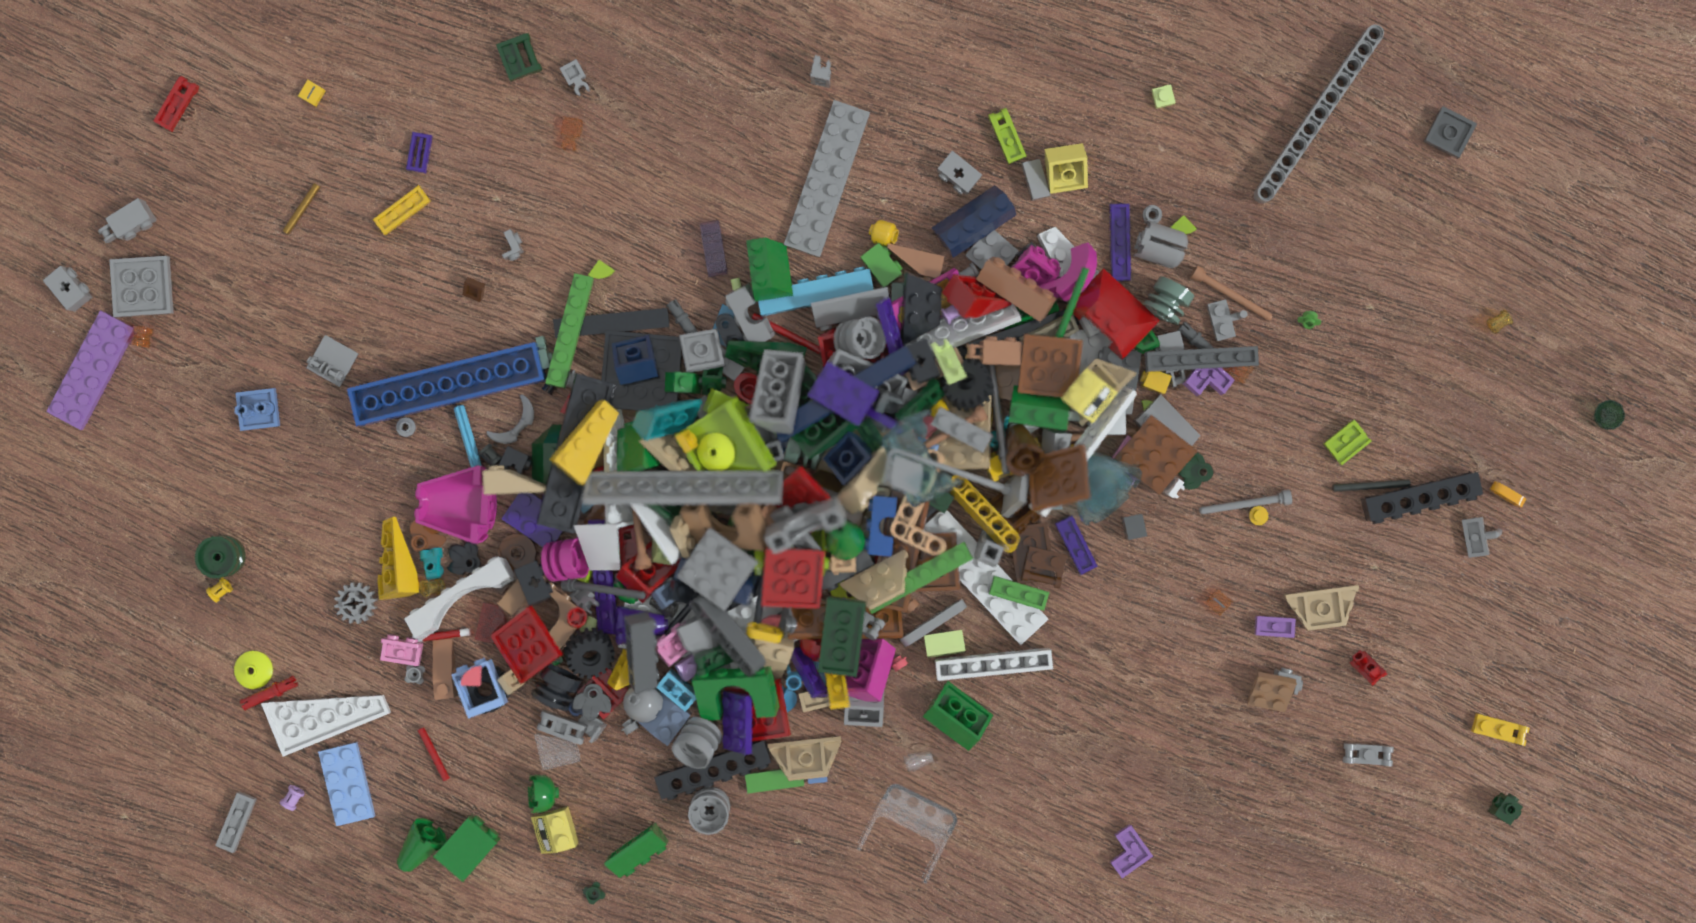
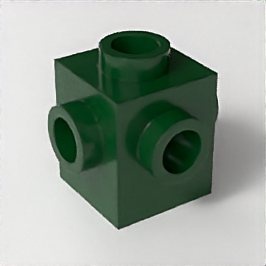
[699,367,727,395]
[1488,793,1523,825]

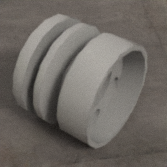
[834,317,886,359]
[672,717,722,769]
[688,786,731,835]

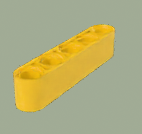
[948,475,1020,553]

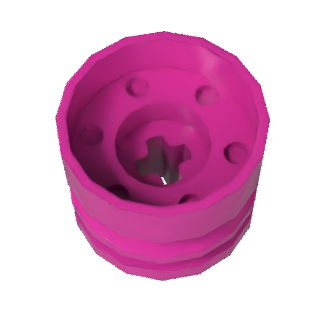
[541,538,589,582]

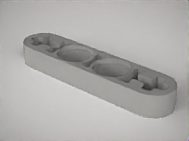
[900,599,967,647]

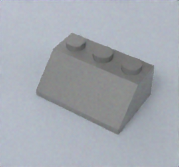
[1133,394,1200,446]

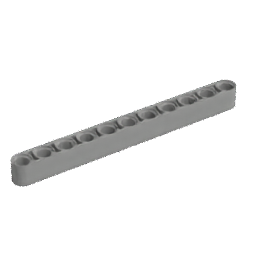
[1254,25,1384,204]

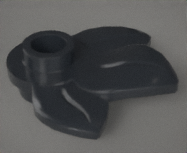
[447,541,481,575]

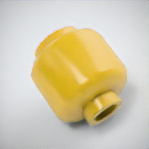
[869,220,899,247]

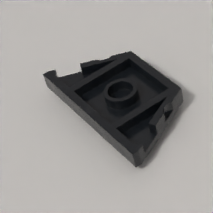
[901,271,942,344]

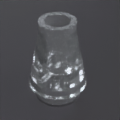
[904,751,934,772]

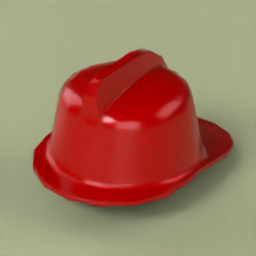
[734,373,759,405]

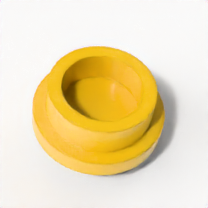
[1249,506,1268,525]

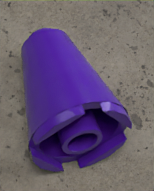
[615,606,668,645]

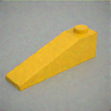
[377,517,420,600]

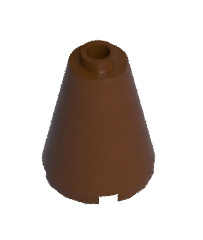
[1006,424,1045,476]

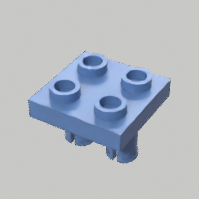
[235,388,280,431]

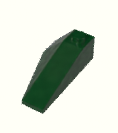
[725,341,807,375]

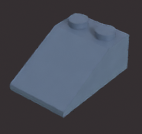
[637,688,692,746]

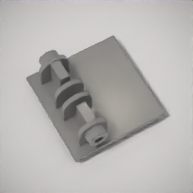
[307,335,359,387]

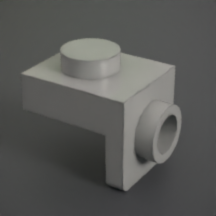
[502,229,524,261]
[1274,667,1303,695]

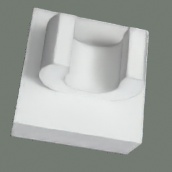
[1162,477,1185,498]

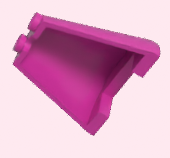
[414,466,497,543]

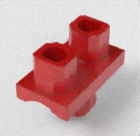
[1349,650,1387,686]

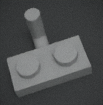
[1206,299,1248,342]
[1462,516,1503,558]

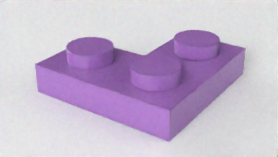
[1183,368,1235,397]
[1110,824,1153,878]

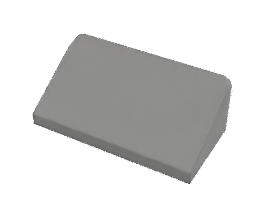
[1021,159,1051,201]

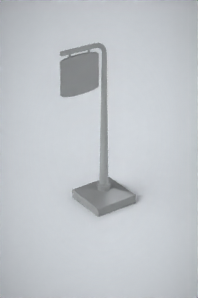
[883,449,1029,518]

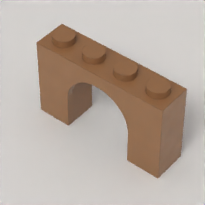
[680,503,767,551]
[497,579,588,650]

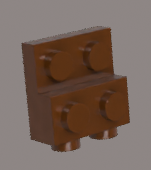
[989,492,1041,535]

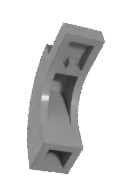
[974,525,1004,567]

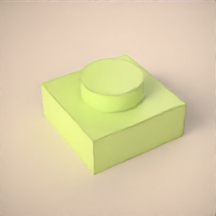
[1151,84,1176,109]

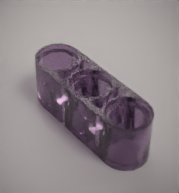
[700,220,728,277]

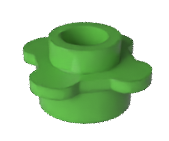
[1297,311,1321,329]

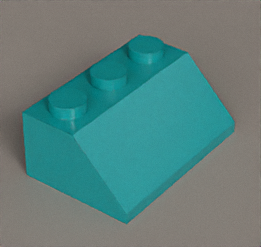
[632,399,702,441]

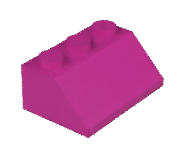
[845,639,896,702]

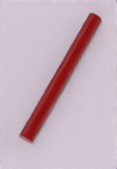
[752,313,820,354]

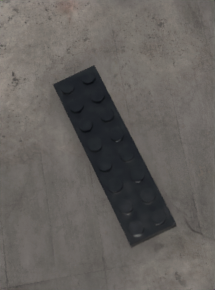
[536,373,614,534]

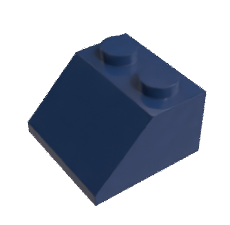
[612,335,658,385]
[822,431,872,486]

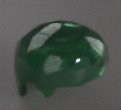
[1594,400,1625,430]

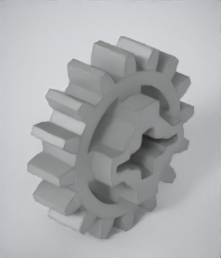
[334,582,378,624]

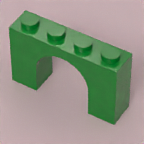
[692,666,780,720]

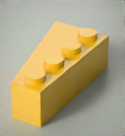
[549,400,619,485]

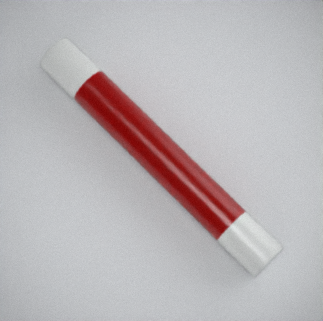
[412,628,471,642]

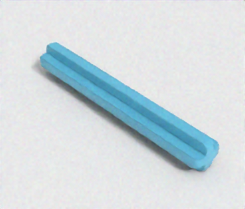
[454,405,482,467]

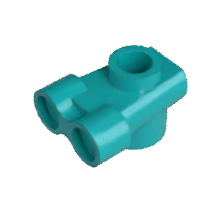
[420,547,444,580]

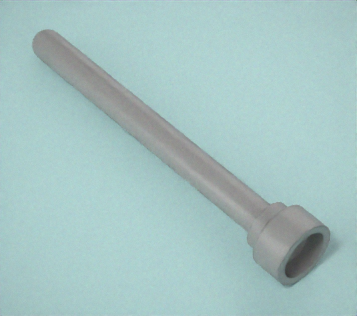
[1199,489,1292,514]

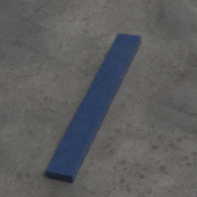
[775,346,916,442]

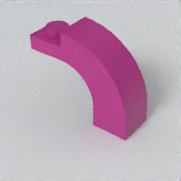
[1039,242,1097,302]

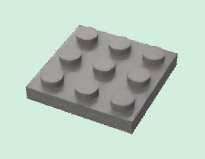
[109,256,174,318]
[677,528,758,610]

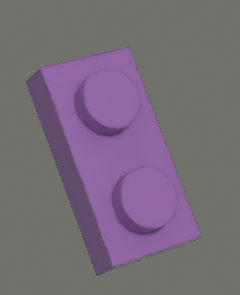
[1254,616,1296,638]

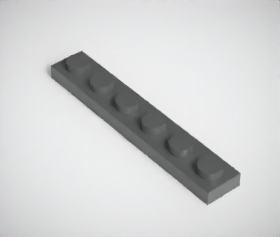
[1144,346,1259,372]

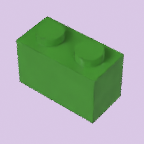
[860,243,903,288]

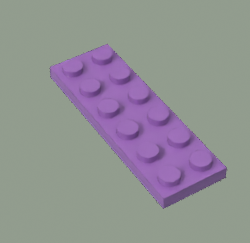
[46,310,137,430]

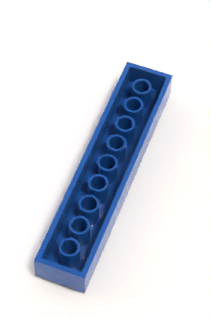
[347,342,547,426]

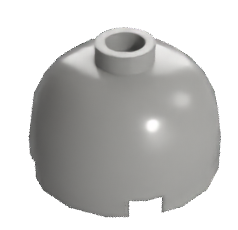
[623,687,663,723]

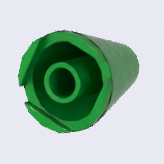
[826,521,865,561]
[397,818,447,872]

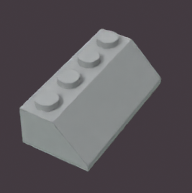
[811,287,889,331]
[824,349,908,405]
[750,350,806,434]

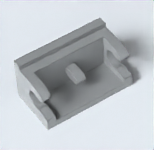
[810,55,831,88]

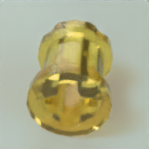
[1486,309,1513,334]
[419,578,445,597]

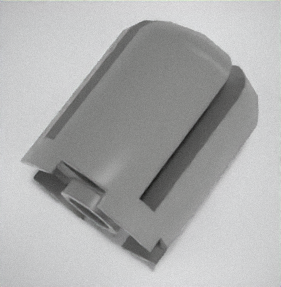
[1133,220,1188,268]

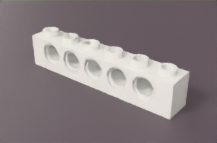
[935,648,1053,681]

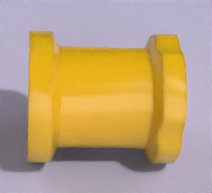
[206,578,233,603]

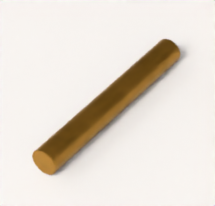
[282,183,321,235]

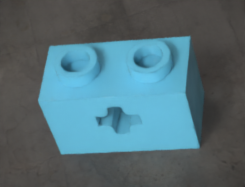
[657,668,696,712]

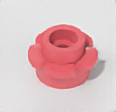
[891,655,908,672]

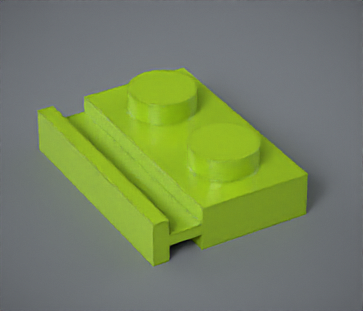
[1323,420,1372,465]

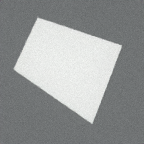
[574,524,620,570]

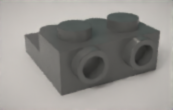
[1098,347,1141,391]

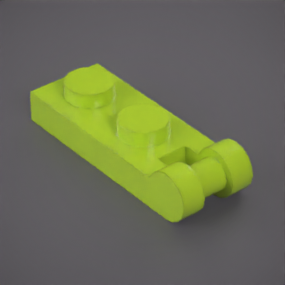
[988,108,1026,165]

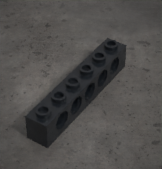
[1361,472,1483,524]
[654,740,772,801]

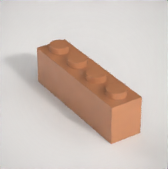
[976,257,1057,322]

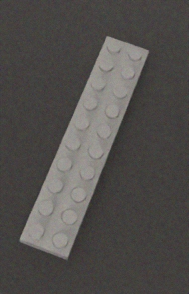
[583,471,784,504]

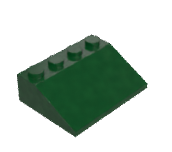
[791,365,859,459]

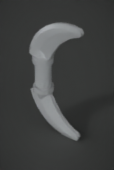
[487,394,534,444]

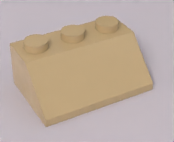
[837,446,890,514]

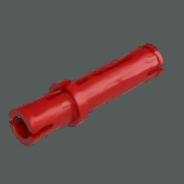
[240,676,298,711]

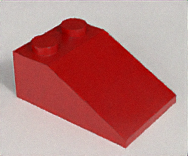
[942,274,1012,318]
[616,541,681,603]

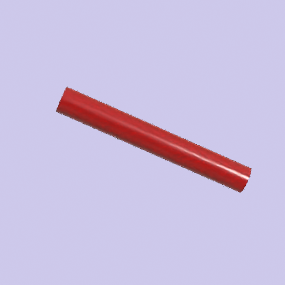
[417,727,450,782]

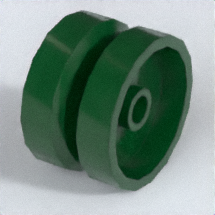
[195,535,246,579]

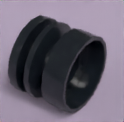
[531,664,582,711]

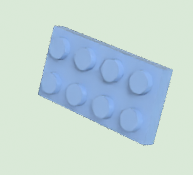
[318,742,375,826]

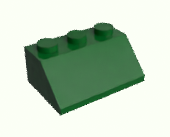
[746,237,793,301]
[1008,385,1070,431]
[923,681,993,751]
[604,822,668,878]

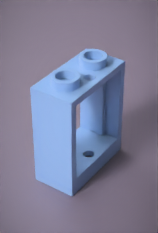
[452,658,508,718]

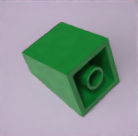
[617,421,662,472]
[434,814,500,882]

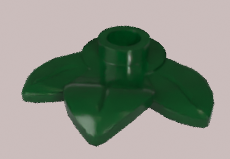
[1178,453,1214,490]

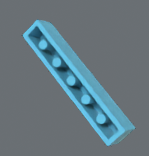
[758,267,874,317]

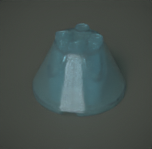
[1075,451,1142,525]

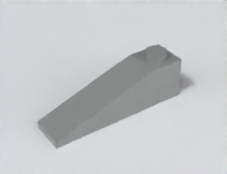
[676,615,731,670]

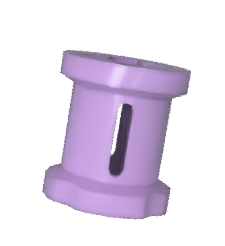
[941,305,960,324]
[280,785,305,811]

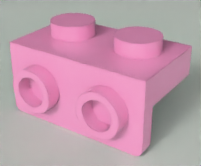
[655,621,689,667]
[380,634,423,666]

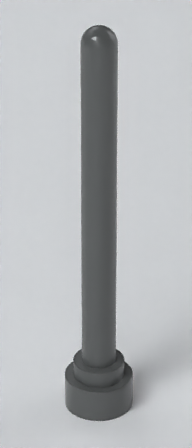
[561,578,646,599]

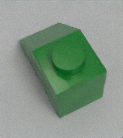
[665,372,701,394]

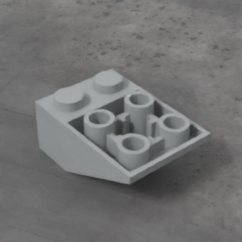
[844,692,884,727]

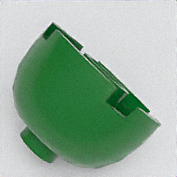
[528,774,559,813]

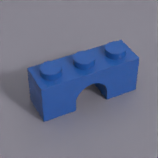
[865,496,897,556]

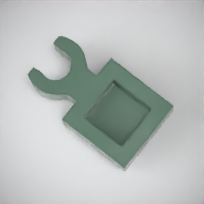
[536,336,553,370]

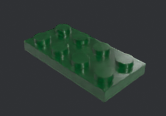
[818,596,866,677]

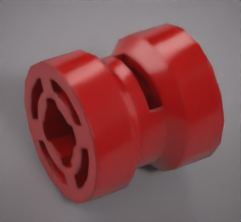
[567,607,587,628]

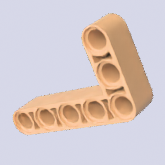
[891,449,947,555]

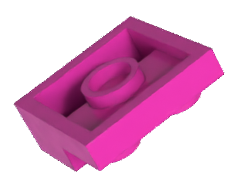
[1011,245,1061,286]

